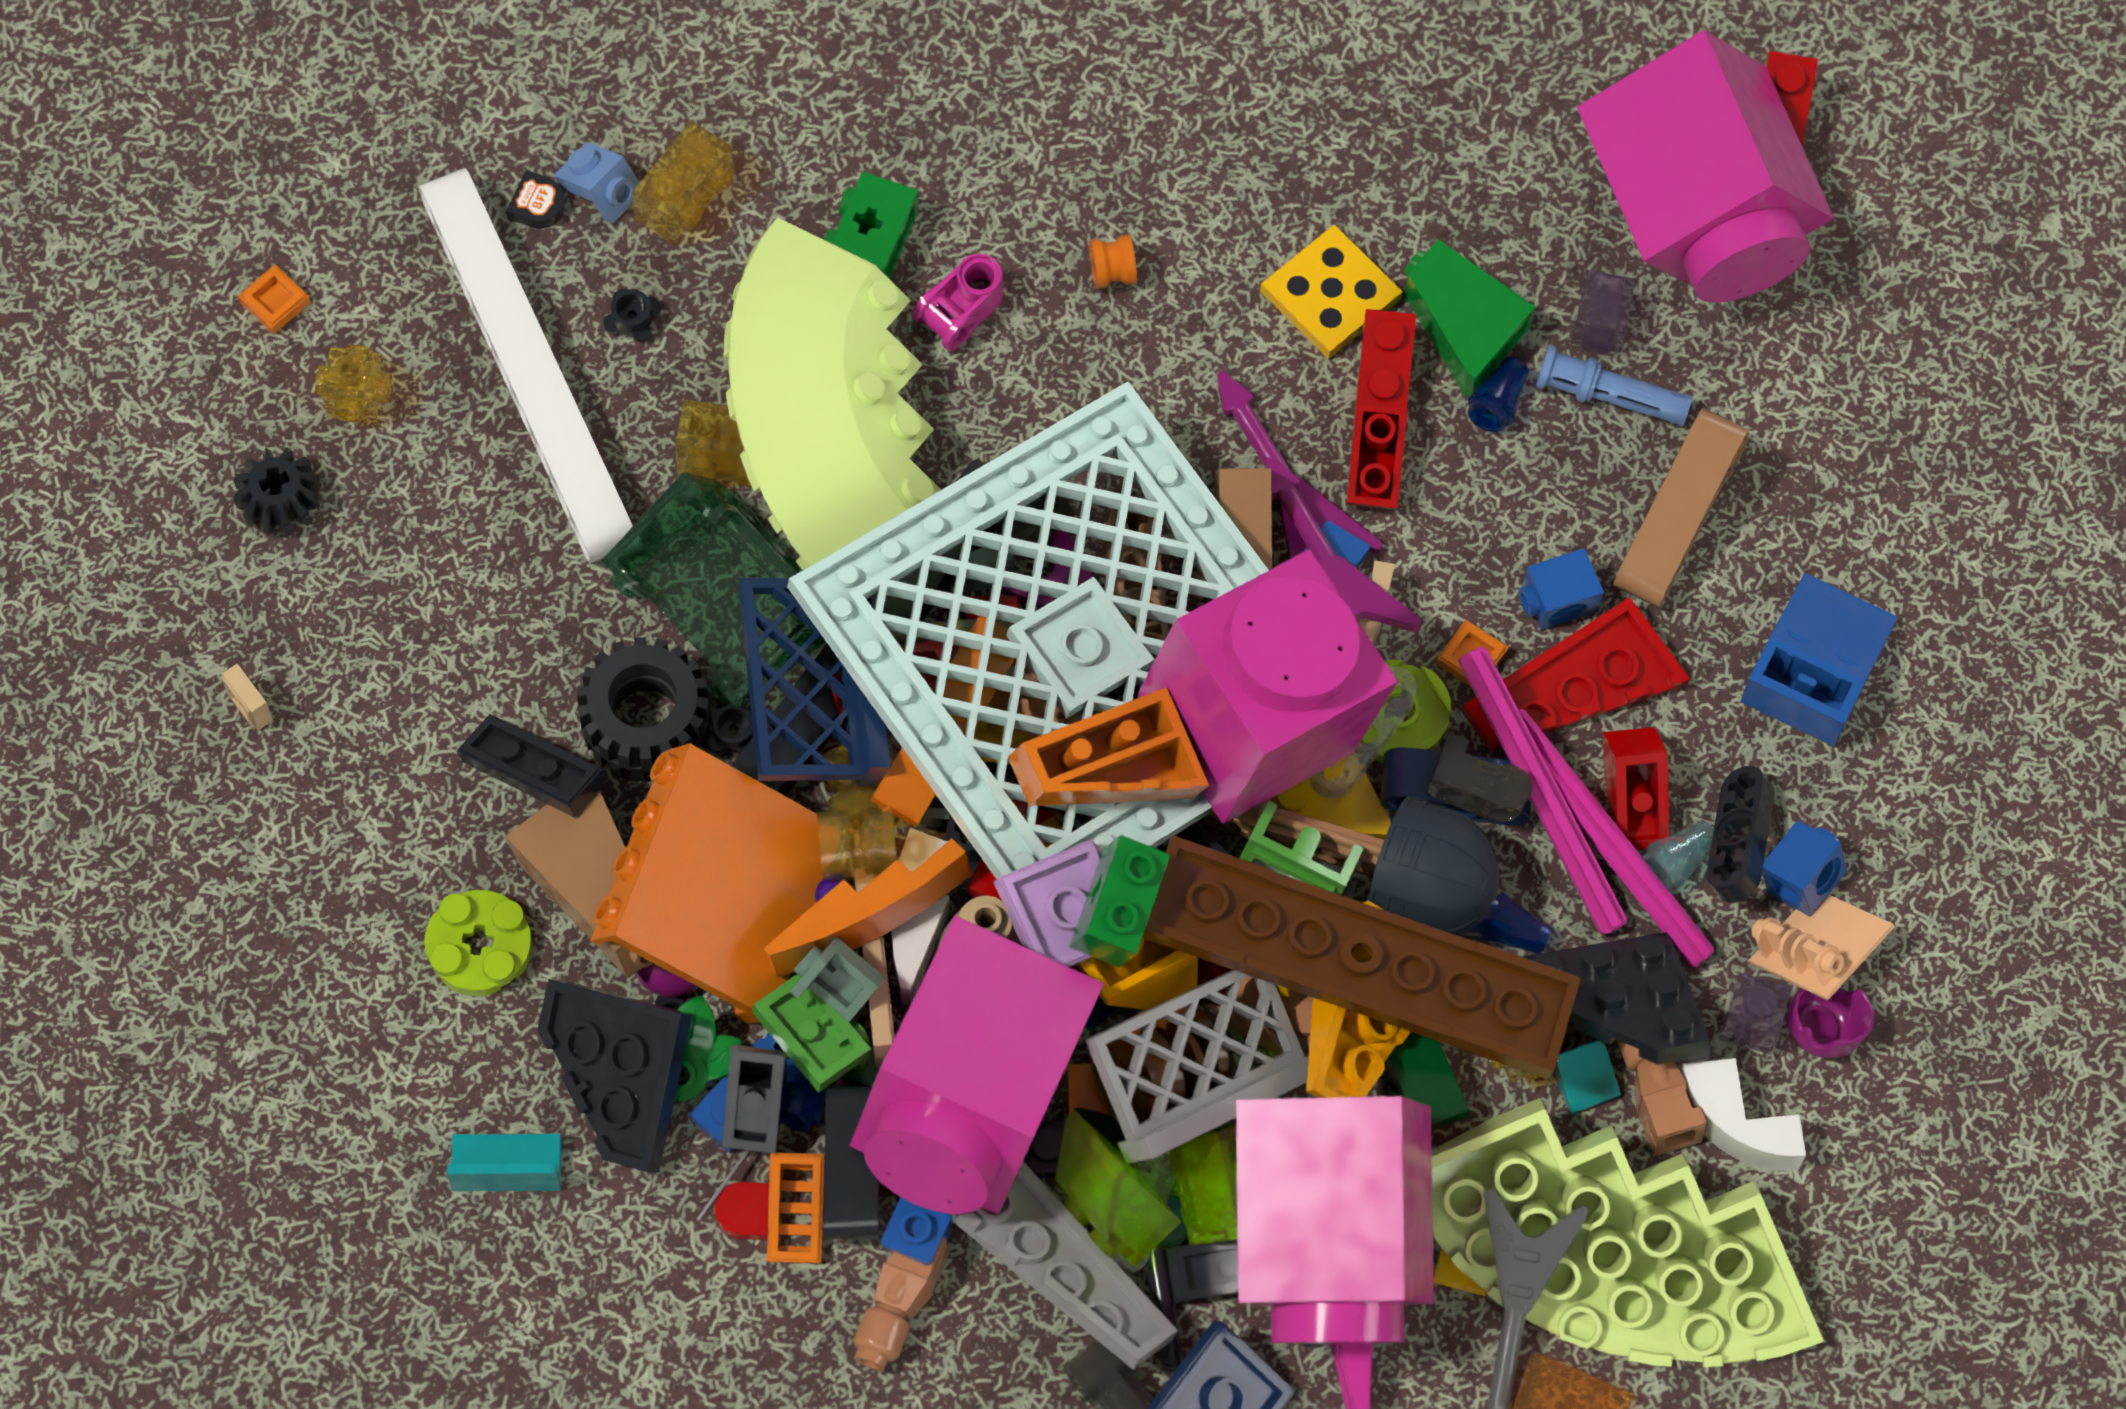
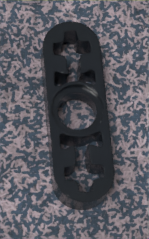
[1706,766,1775,903]

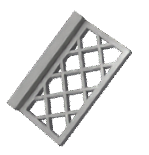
[1085,970,1309,1164]

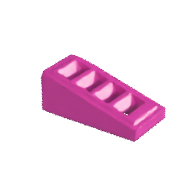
[1330,1343,1373,1409]

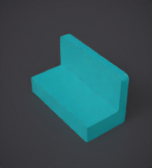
[447,1134,562,1192]

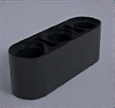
[824,1086,880,1240]

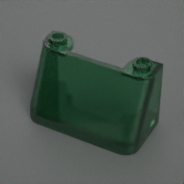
[601,471,827,707]

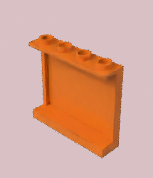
[590,743,845,1024]

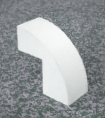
[1680,1058,1806,1171]

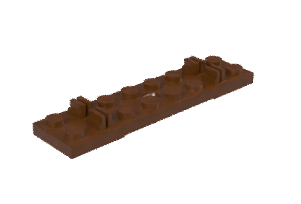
[1142,835,1581,1080]

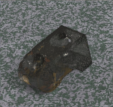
[1425,733,1532,822]

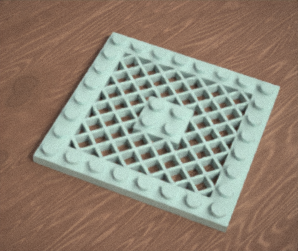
[787,382,1288,879]

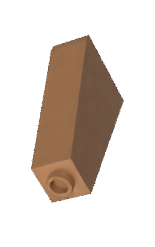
[505,790,652,978]

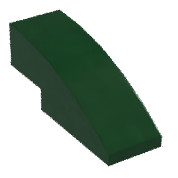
[1383,1032,1469,1132]

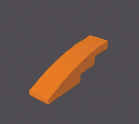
[870,615,1015,827]
[763,838,972,977]

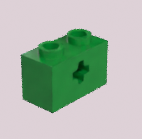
[824,171,919,279]
[1069,835,1170,967]

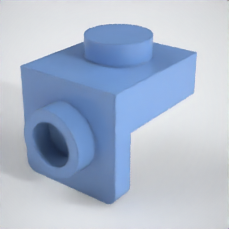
[554,142,644,223]

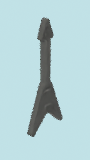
[1482,1188,1589,1409]

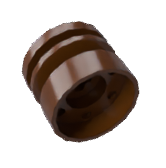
[1090,1006,1231,1125]

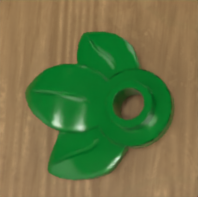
[674,996,742,1102]

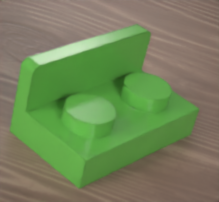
[752,974,871,1093]

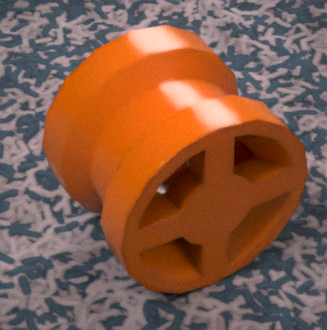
[1089,234,1137,289]

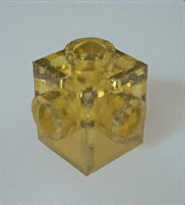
[315,345,392,424]

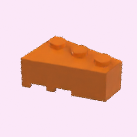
[1008,687,1209,806]

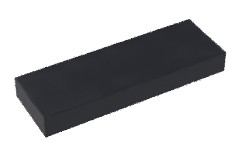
[457,714,608,818]

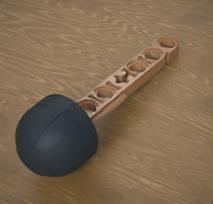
[1196,796,1499,936]

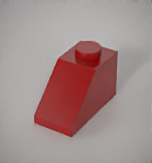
[1603,727,1670,850]

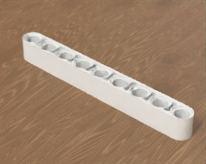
[418,168,638,564]

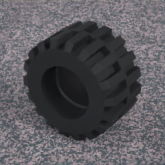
[577,637,711,782]

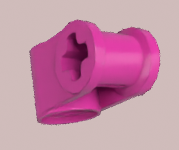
[911,253,1003,351]

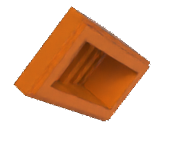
[767,1153,825,1263]

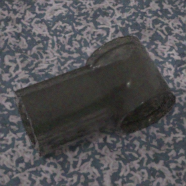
[1063,1340,1154,1409]

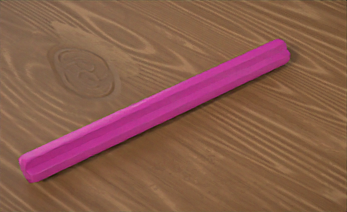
[1459,647,1627,935]
[1519,709,1714,967]

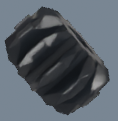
[233,447,321,536]

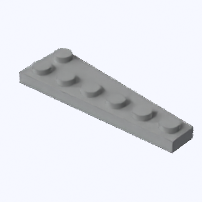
[947,1162,1178,1370]

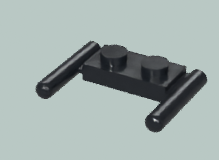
[1144,1237,1320,1370]

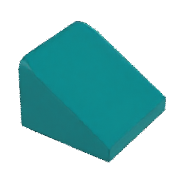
[1553,1040,1621,1116]

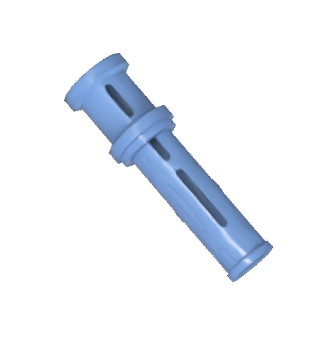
[1536,344,1693,427]

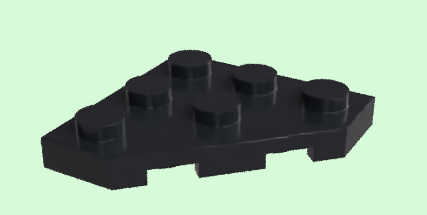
[1522,932,1710,1065]
[537,979,692,1172]

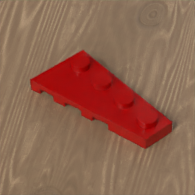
[1461,597,1690,752]

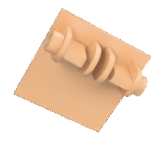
[1749,895,1895,1000]

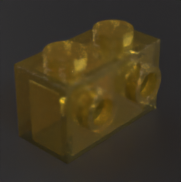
[631,120,735,245]
[675,400,752,488]

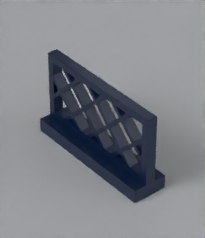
[738,578,891,787]

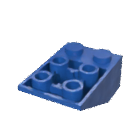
[1740,573,1898,746]

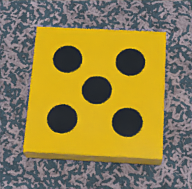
[1260,225,1403,359]

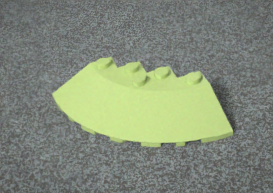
[724,217,941,570]
[1432,1098,1824,1367]

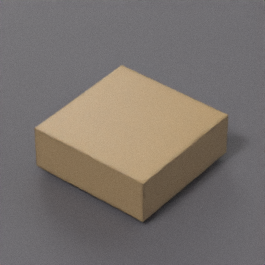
[222,664,273,731]

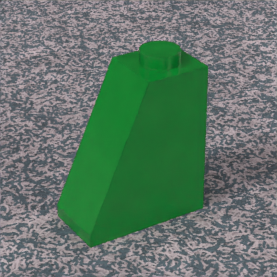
[1404,239,1535,399]

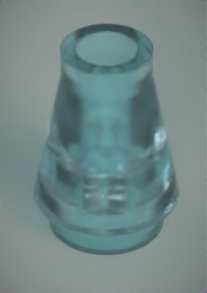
[1642,820,1714,889]

